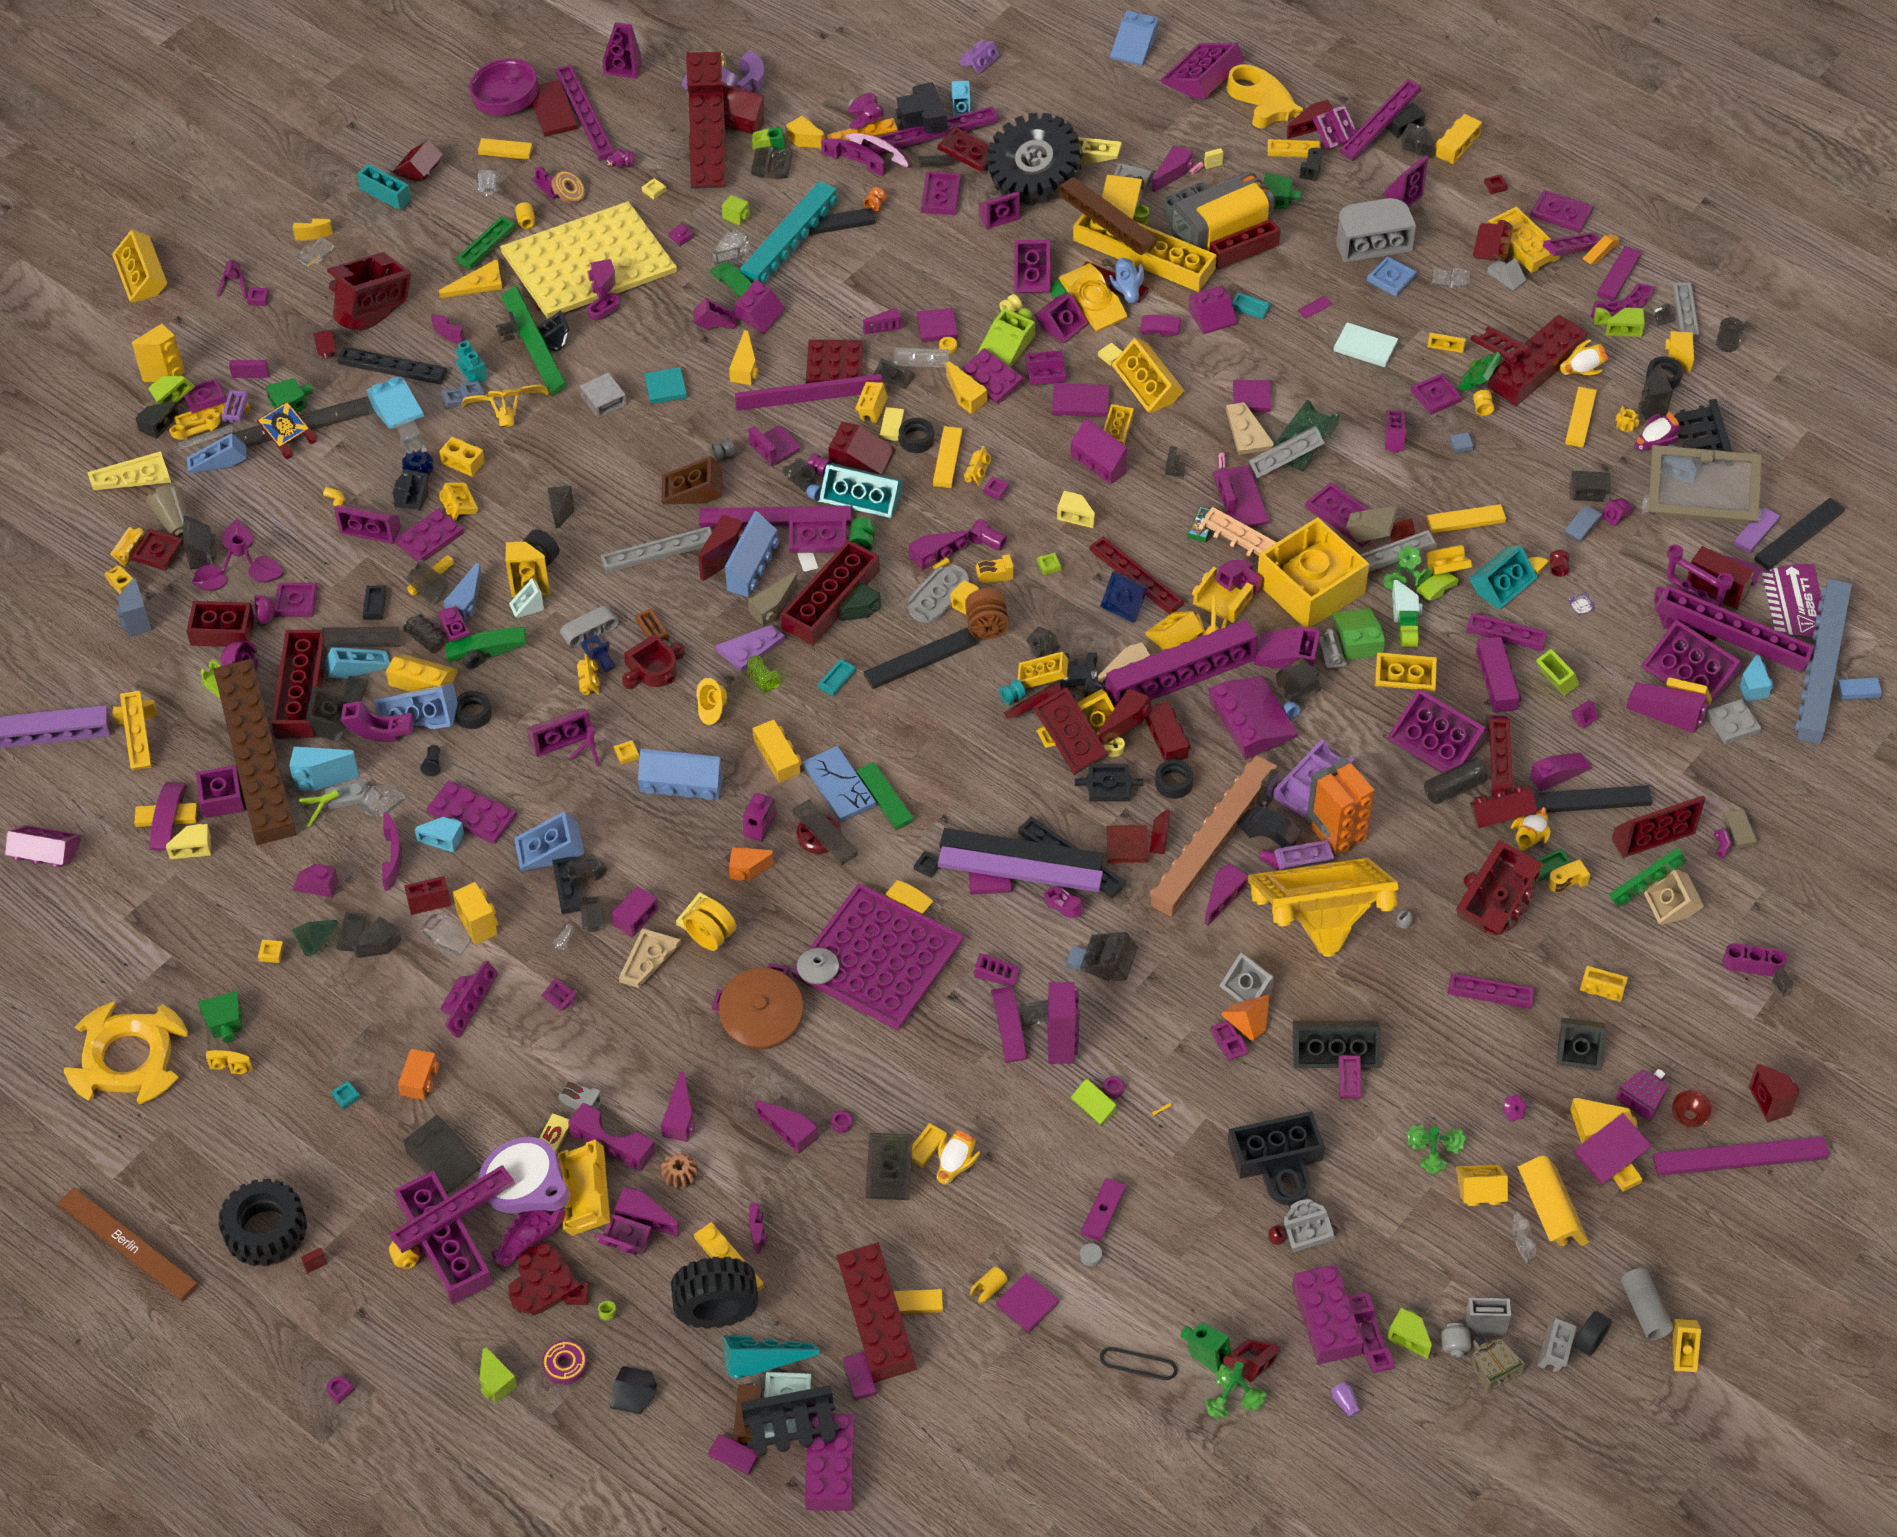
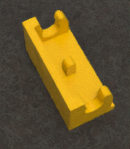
[855,382,888,424]

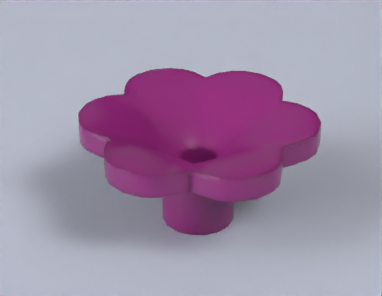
[1503,1095,1527,1121]

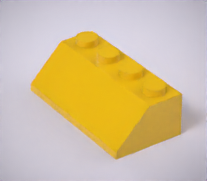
[112,229,167,303]
[1111,338,1185,413]

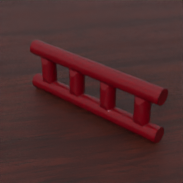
[1471,326,1532,363]

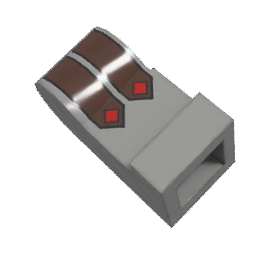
[558,1081,602,1110]

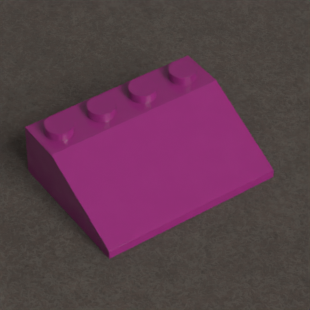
[1160,43,1244,99]
[1641,619,1744,708]
[1208,677,1299,760]
[1386,689,1489,779]

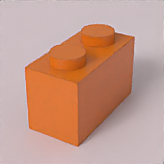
[398,1049,439,1100]

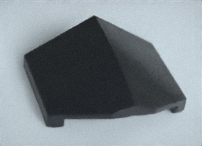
[538,310,570,351]
[393,469,429,511]
[610,1366,657,1414]

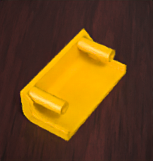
[1518,1156,1590,1246]

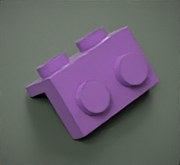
[959,40,1000,74]

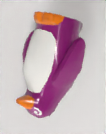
[1634,412,1681,452]

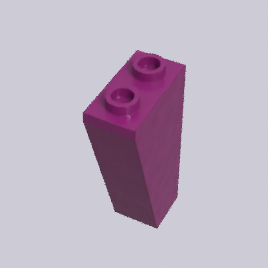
[1626,682,1708,733]

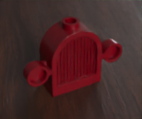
[622,633,685,689]

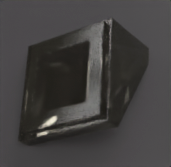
[1652,304,1675,326]

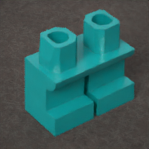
[454,340,488,383]

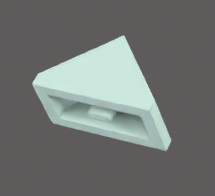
[509,578,544,618]

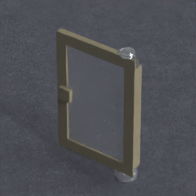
[1641,445,1763,524]

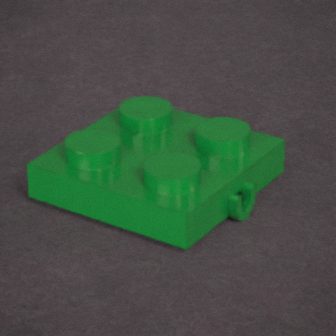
[1458,352,1502,392]

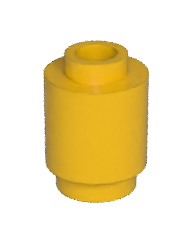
[515,202,535,229]

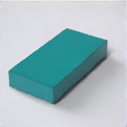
[1232,292,1271,319]
[817,659,856,697]

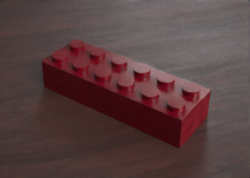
[1487,314,1588,407]
[780,540,880,646]
[271,630,328,738]
[836,1242,917,1383]

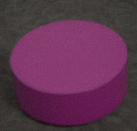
[1103,1077,1124,1099]
[831,1111,853,1133]

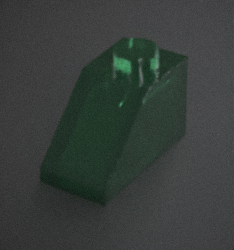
[839,583,881,621]

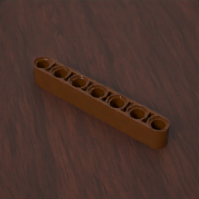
[1058,177,1157,255]

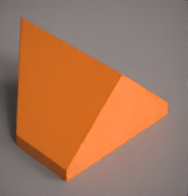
[1221,994,1269,1042]

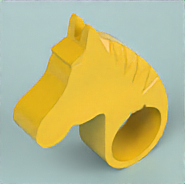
[1227,64,1303,129]

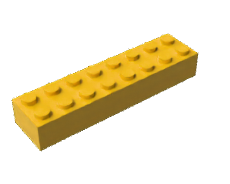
[1073,214,1217,292]

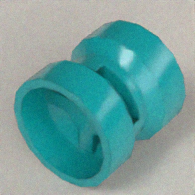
[999,679,1026,705]

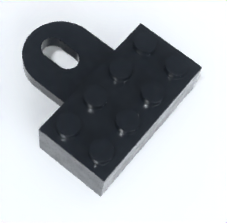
[1227,1111,1325,1205]

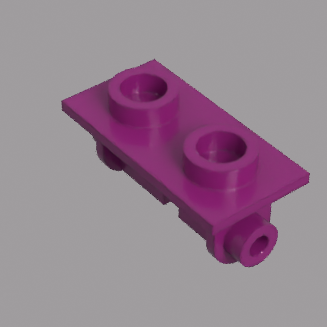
[531,167,558,199]

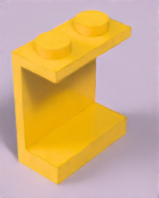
[1192,567,1254,623]

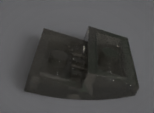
[751,146,793,179]

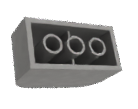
[1336,198,1416,262]

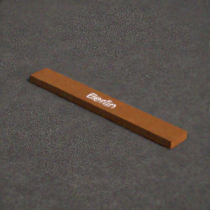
[58,1187,198,1302]

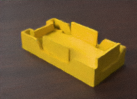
[1488,207,1560,273]
[557,1140,610,1236]

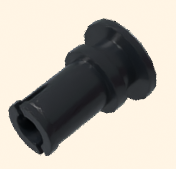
[420,745,440,776]

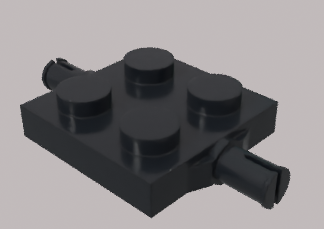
[1075,764,1143,801]

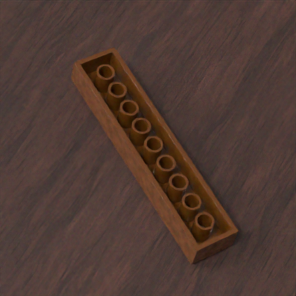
[213,659,296,845]

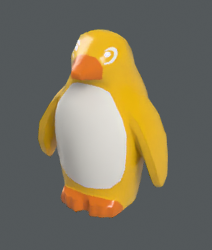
[1560,339,1608,376]
[1511,807,1551,851]
[936,1129,980,1185]

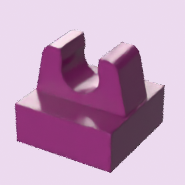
[1571,700,1598,728]

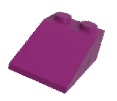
[1385,156,1429,207]
[1014,240,1051,293]

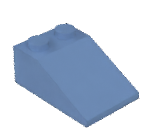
[1110,10,1159,66]
[514,811,584,871]

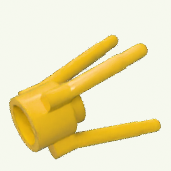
[1196,595,1228,636]

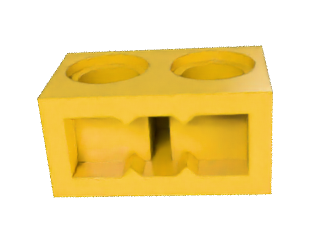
[439,437,485,477]

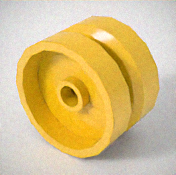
[683,898,737,951]

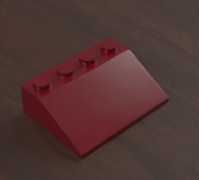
[1612,795,1706,858]

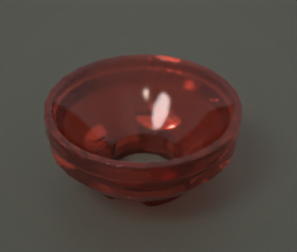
[1672,1090,1712,1128]

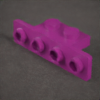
[440,961,498,1038]

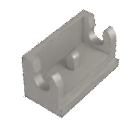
[1537,1318,1577,1372]

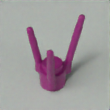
[216,260,247,299]

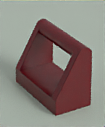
[1223,1339,1281,1382]

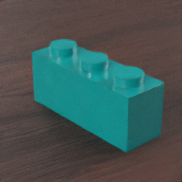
[357,164,411,210]

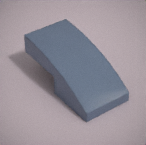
[442,381,484,408]
[1564,505,1603,543]

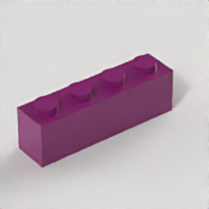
[1476,637,1521,713]

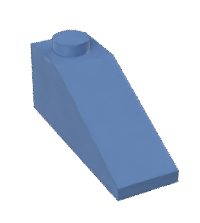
[187,433,247,473]
[444,563,482,622]

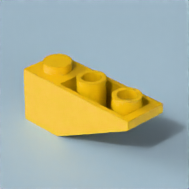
[946,361,987,414]

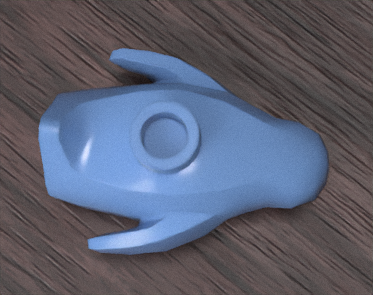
[1109,257,1144,303]

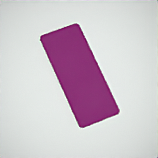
[1297,296,1333,318]

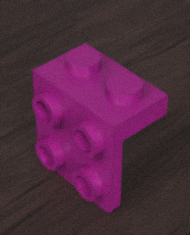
[748,426,800,466]
[594,1213,653,1255]

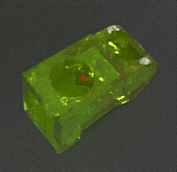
[747,656,780,694]

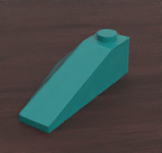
[723,1335,820,1378]

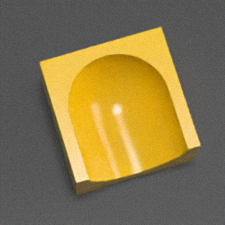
[1257,517,1369,628]

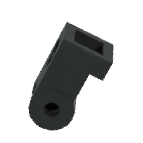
[1299,147,1323,181]

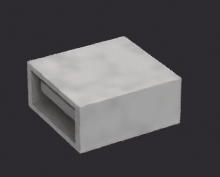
[579,373,627,418]
[1464,1298,1511,1336]

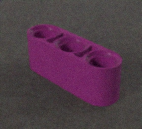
[1722,943,1787,977]

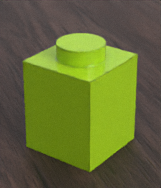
[721,195,750,226]

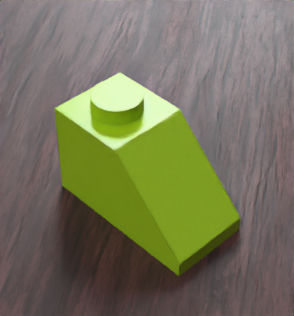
[1605,308,1645,337]
[148,376,195,404]
[1387,1308,1432,1359]
[479,1347,517,1404]

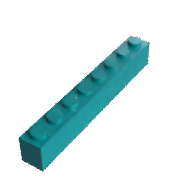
[740,181,838,284]

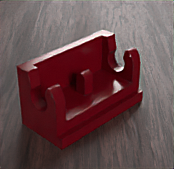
[404,876,451,915]

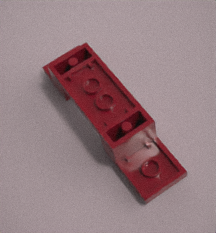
[686,51,726,188]

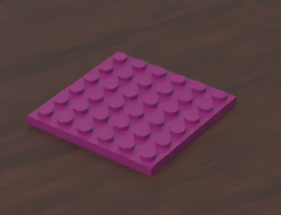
[792,883,964,1031]

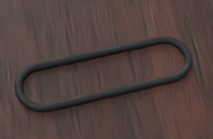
[1100,1347,1177,1380]

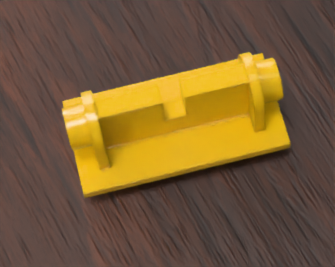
[964,446,991,486]
[110,526,144,566]
[577,654,600,695]

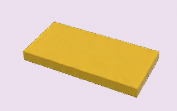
[1095,175,1142,230]

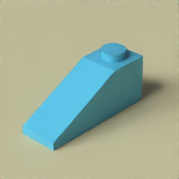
[324,647,390,679]

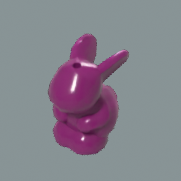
[846,92,884,129]

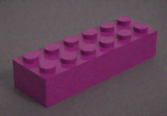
[394,1170,493,1304]

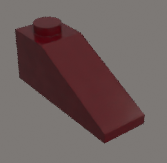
[1287,100,1334,139]
[1097,688,1152,745]

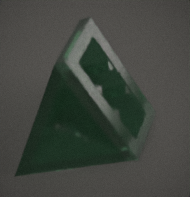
[292,920,339,957]

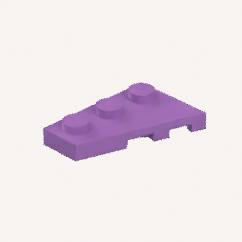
[715,625,785,672]

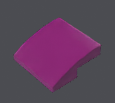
[1313,105,1357,150]
[1025,351,1066,385]

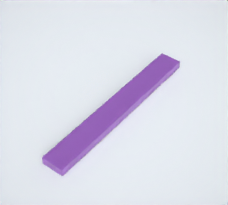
[938,846,1103,892]

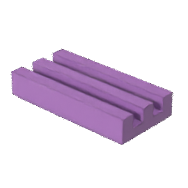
[221,390,249,423]

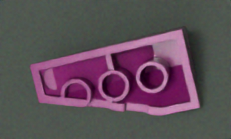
[602,22,642,79]

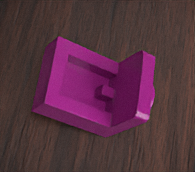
[1602,498,1634,526]
[541,978,578,1011]

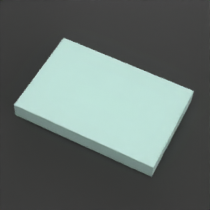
[1334,323,1398,367]
[763,1372,812,1438]

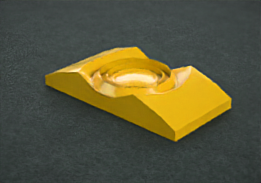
[1059,263,1127,333]

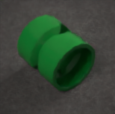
[849,517,876,551]

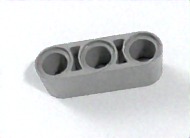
[560,606,618,648]

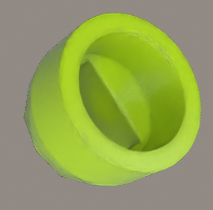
[598,1301,616,1321]

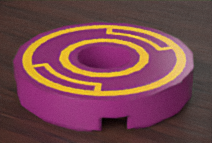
[542,1340,587,1384]

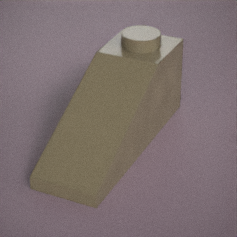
[748,572,797,626]

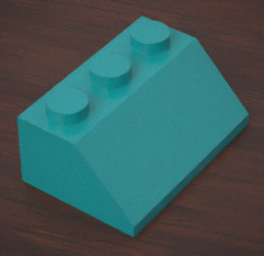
[1469,545,1538,609]

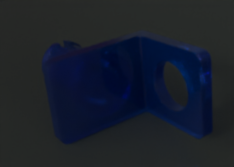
[581,635,616,672]

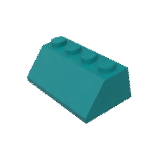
[819,464,904,518]

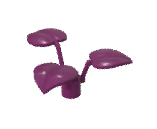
[192,519,283,591]

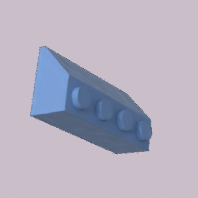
[725,511,779,597]
[638,749,723,800]

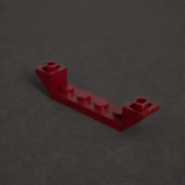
[1486,715,1513,797]

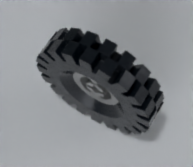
[986,113,1084,204]

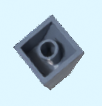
[116,578,152,637]

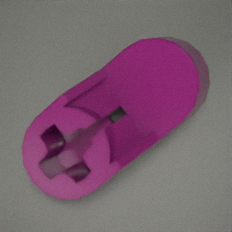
[1044,887,1084,918]

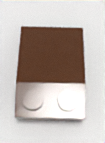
[661,456,722,504]

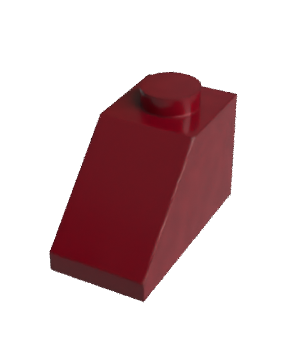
[313,330,336,358]

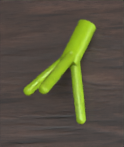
[299,789,340,828]

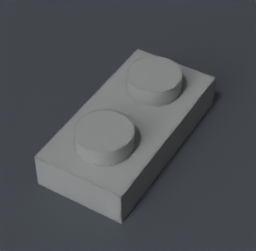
[325,781,369,809]

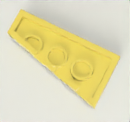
[87,451,171,490]

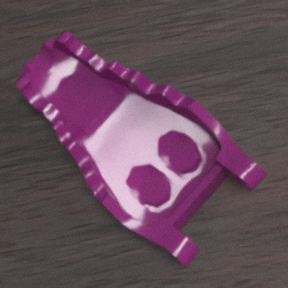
[491,1208,566,1267]

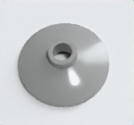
[797,948,839,984]

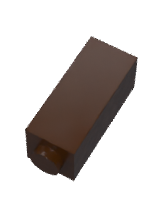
[733,1383,762,1445]

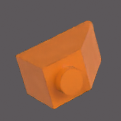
[729,847,774,881]

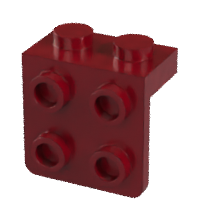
[1473,220,1514,261]

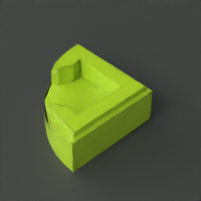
[1593,307,1611,325]

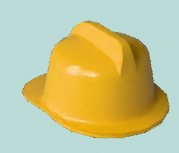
[696,678,727,725]

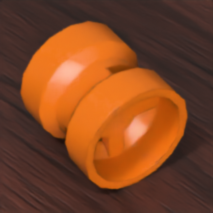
[863,187,887,212]

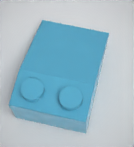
[366,376,424,429]
[289,747,359,791]

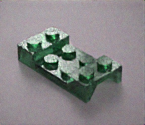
[1272,400,1340,472]

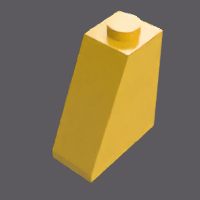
[1570,1098,1637,1143]

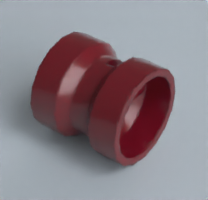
[1550,550,1570,577]

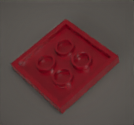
[806,339,863,384]

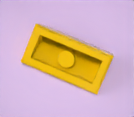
[1427,333,1466,353]

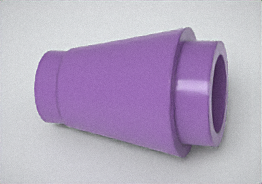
[1331,1382,1361,1418]

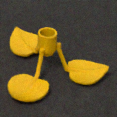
[461,385,549,428]

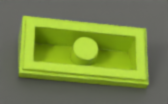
[1071,1079,1116,1125]

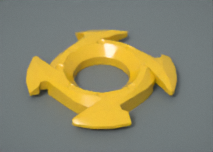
[64,1001,189,1104]

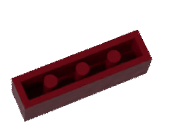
[1209,219,1281,269]

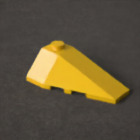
[1036,689,1114,748]

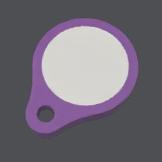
[479,1137,571,1213]

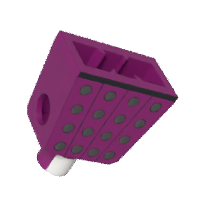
[1616,1069,1668,1122]

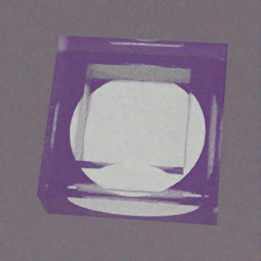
[1569,592,1596,616]

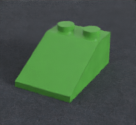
[1332,608,1385,660]

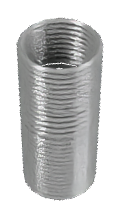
[1621,1268,1673,1340]

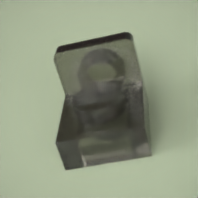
[1165,446,1185,477]

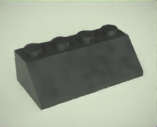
[1292,1021,1380,1068]

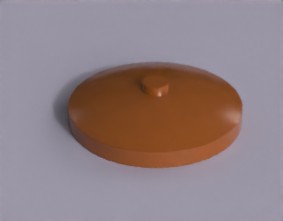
[719,968,803,1050]

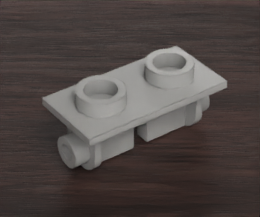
[1319,629,1346,669]

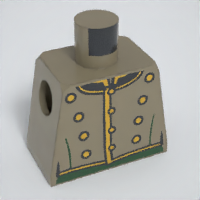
[1471,1335,1525,1393]

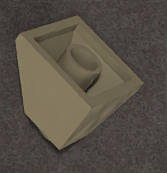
[1346,505,1398,542]

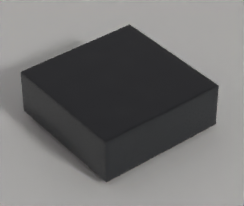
[914,851,939,878]

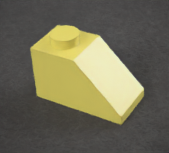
[1057,491,1095,528]
[166,824,211,859]

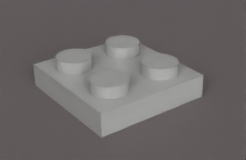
[1706,699,1761,745]

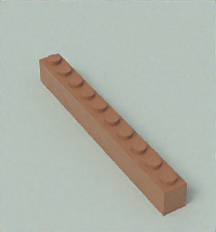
[1150,755,1277,917]

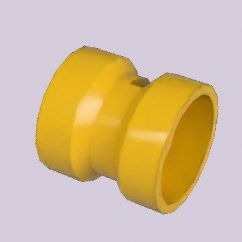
[1473,390,1494,416]

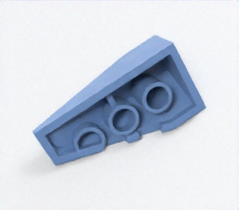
[374,683,458,729]

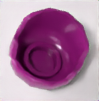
[254,595,275,625]

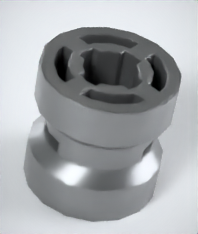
[711,438,736,462]

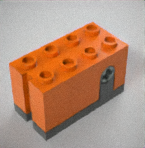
[1306,757,1375,856]

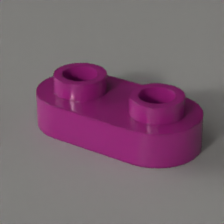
[587,293,620,320]

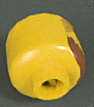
[389,1241,421,1269]

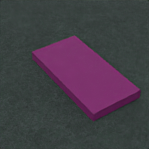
[1305,482,1371,548]

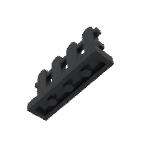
[1674,399,1733,468]
[740,1385,839,1457]

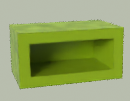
[1536,649,1580,696]

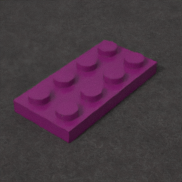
[426,780,517,845]

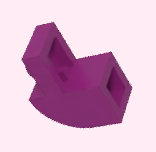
[1216,560,1263,595]

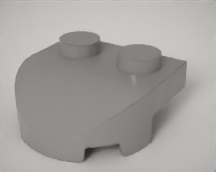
[1284,1199,1336,1252]

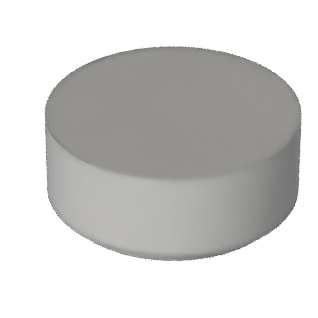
[1080,1243,1102,1267]

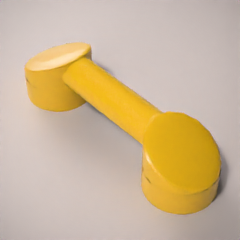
[169,412,221,440]

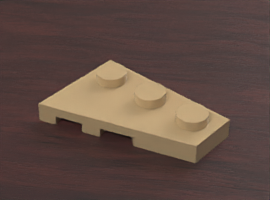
[1226,403,1275,455]
[619,928,681,988]

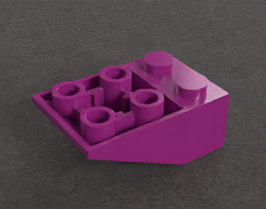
[1254,627,1320,674]

